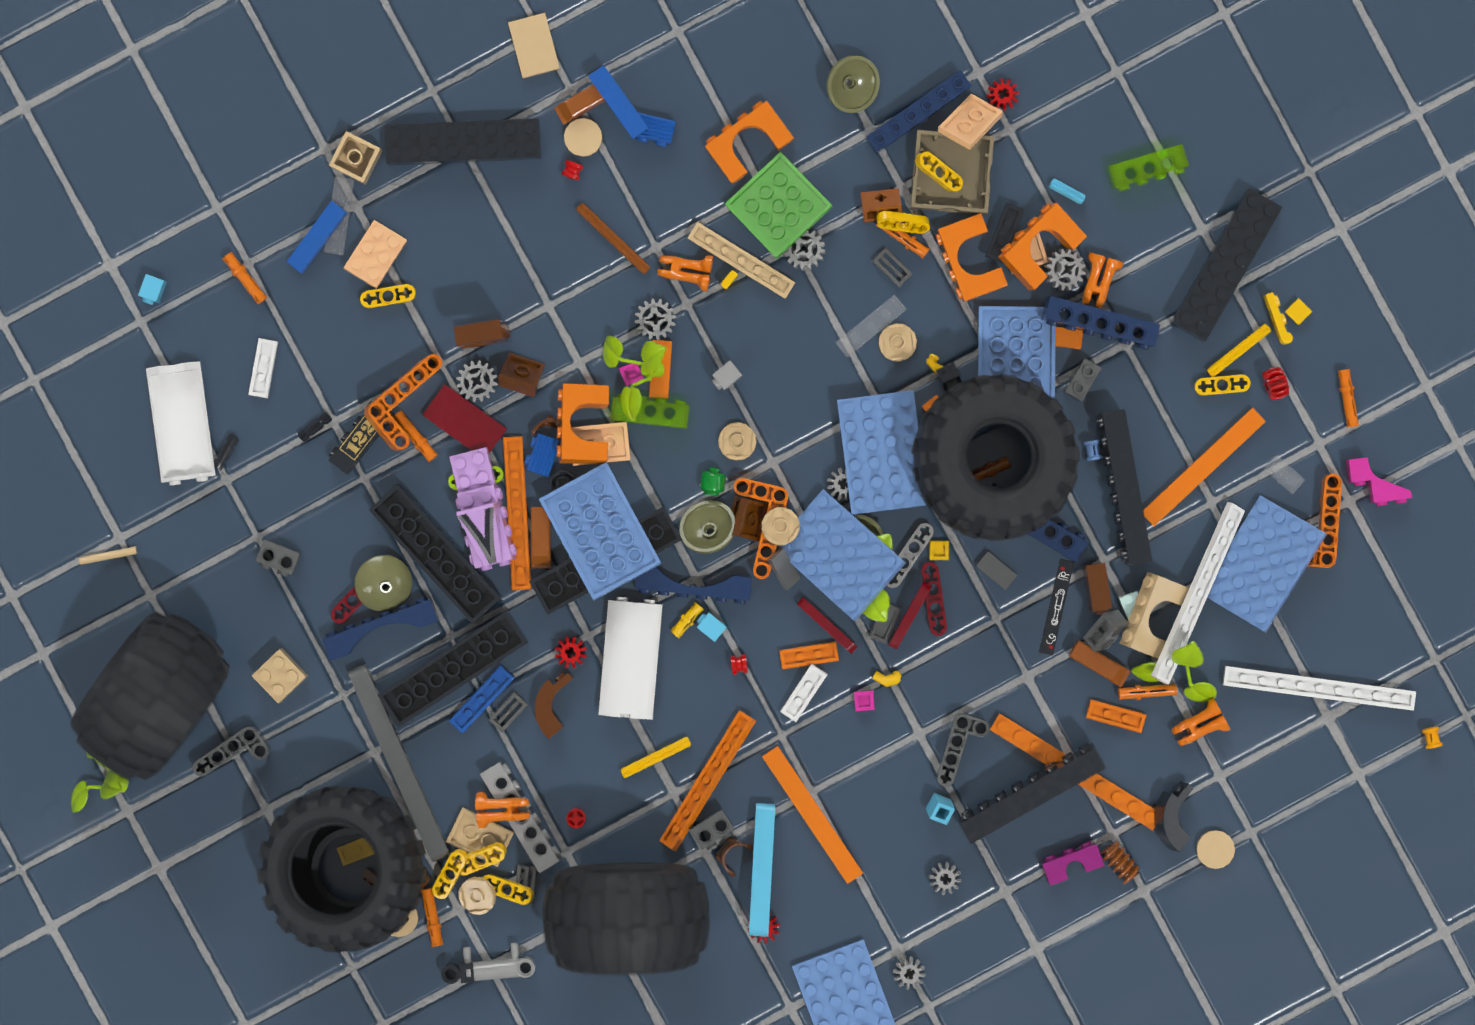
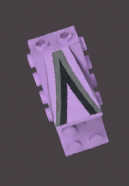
[449,447,517,571]

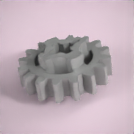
[784,230,826,271]
[1044,249,1086,290]
[635,299,676,340]
[456,361,498,402]

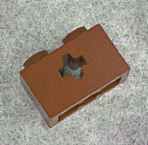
[861,188,902,222]

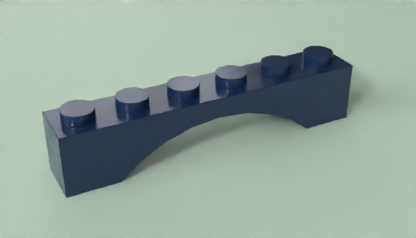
[635,567,752,604]
[322,597,440,661]

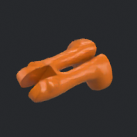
[1082,252,1124,309]
[657,256,713,292]
[1171,697,1231,746]
[475,792,530,828]

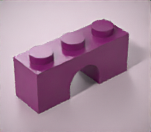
[1041,841,1104,886]

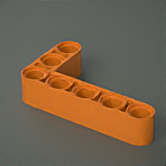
[364,354,442,451]
[1308,474,1342,568]
[734,478,788,579]

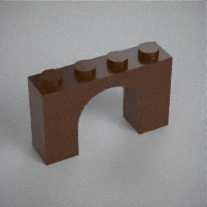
[453,319,511,350]

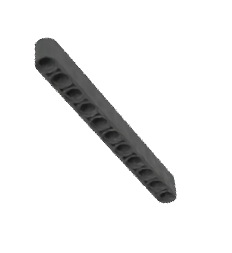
[348,664,451,862]

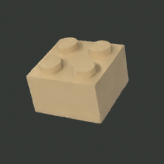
[329,131,383,185]
[252,648,308,703]

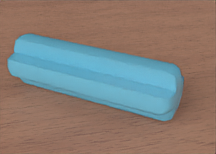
[1049,179,1085,204]

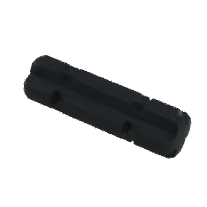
[298,412,332,442]
[214,434,239,470]

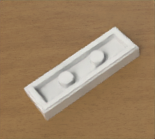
[248,338,278,398]
[780,664,827,722]

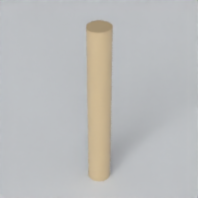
[79,546,137,565]

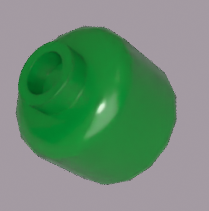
[700,467,726,496]

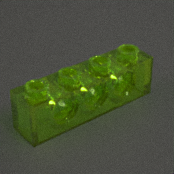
[1107,144,1189,192]
[611,394,690,429]

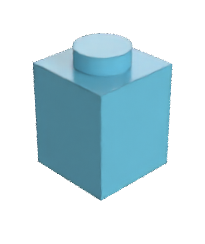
[138,274,167,305]
[697,612,727,642]
[926,793,955,825]

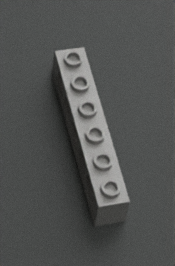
[480,761,561,873]

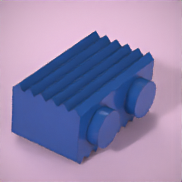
[636,113,676,147]
[524,433,560,477]

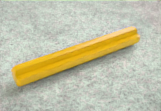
[1207,324,1271,377]
[620,737,691,778]

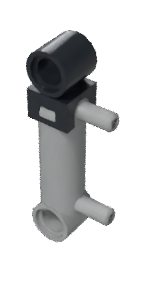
[441,943,536,984]

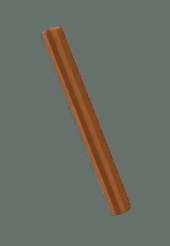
[576,203,650,274]

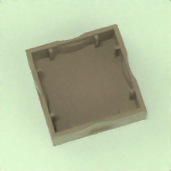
[910,130,994,215]

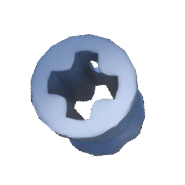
[1083,440,1103,461]

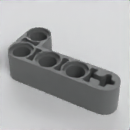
[936,713,990,787]
[193,726,271,777]

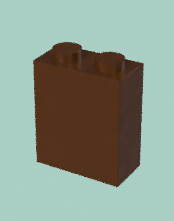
[1082,562,1112,615]

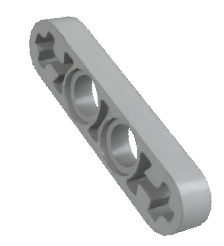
[887,523,934,588]

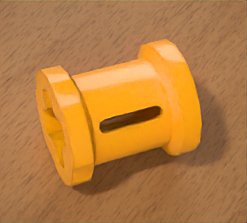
[1422,726,1443,749]

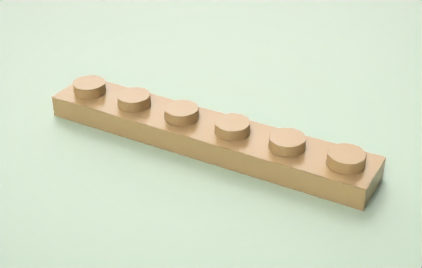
[687,222,795,299]

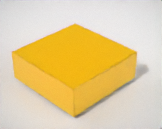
[721,270,738,290]
[1285,298,1312,325]
[929,541,949,560]

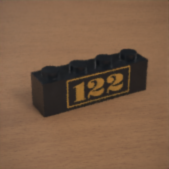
[328,401,395,475]

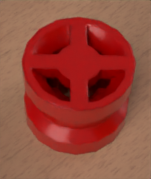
[561,160,584,181]
[730,654,748,675]
[566,808,586,828]

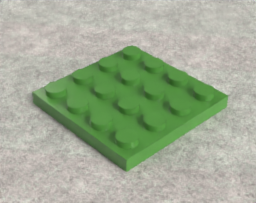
[725,152,833,259]

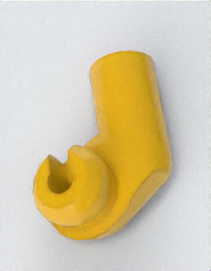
[926,354,943,374]
[872,671,902,687]

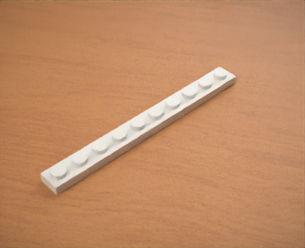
[1151,502,1245,685]
[1222,666,1416,711]

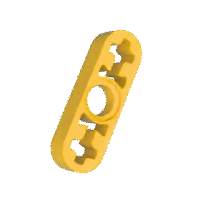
[915,152,963,192]
[876,211,930,234]
[360,284,416,308]
[1194,375,1251,396]
[455,842,507,875]
[432,849,468,899]
[482,874,534,905]

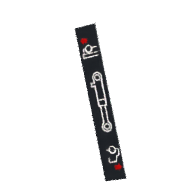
[1039,559,1074,655]

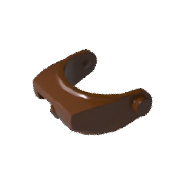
[531,415,560,436]
[715,837,754,877]

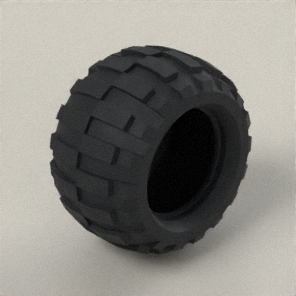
[911,374,1080,541]
[70,612,230,780]
[257,786,427,953]
[543,862,710,975]

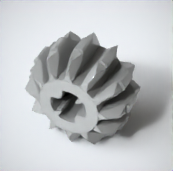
[827,468,849,500]
[929,862,962,895]
[893,956,926,990]

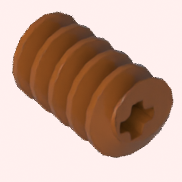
[1100,841,1139,885]

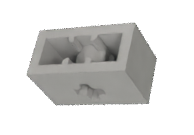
[712,361,742,391]

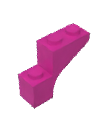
[1345,457,1412,506]

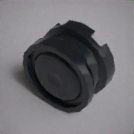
[550,470,576,491]

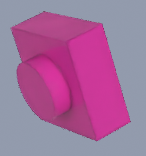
[619,364,644,386]
[854,690,875,711]

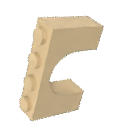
[1119,572,1189,659]

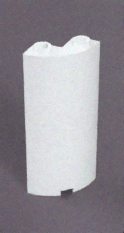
[146,362,216,486]
[598,597,662,720]

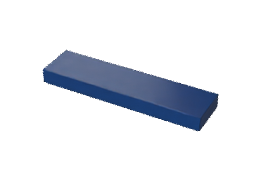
[588,65,649,139]
[287,200,348,274]
[449,665,515,734]

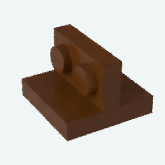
[498,352,545,397]
[731,496,769,541]

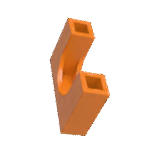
[705,101,794,185]
[998,203,1087,290]
[935,213,1008,302]
[556,384,609,465]

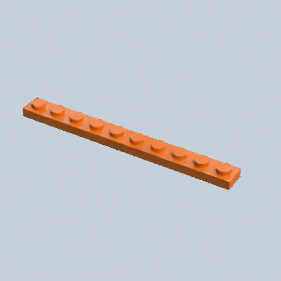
[989,713,1155,830]

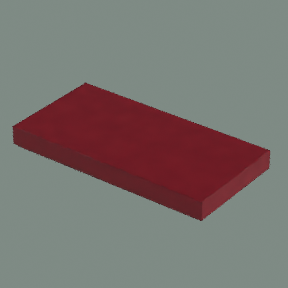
[423,384,507,454]

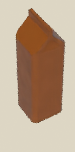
[554,84,605,125]
[531,507,551,569]
[1068,640,1131,687]

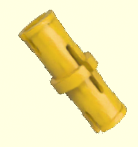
[670,602,704,638]

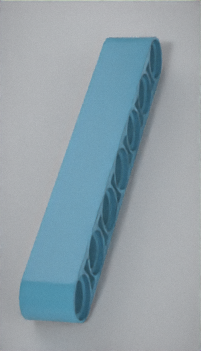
[749,803,775,937]

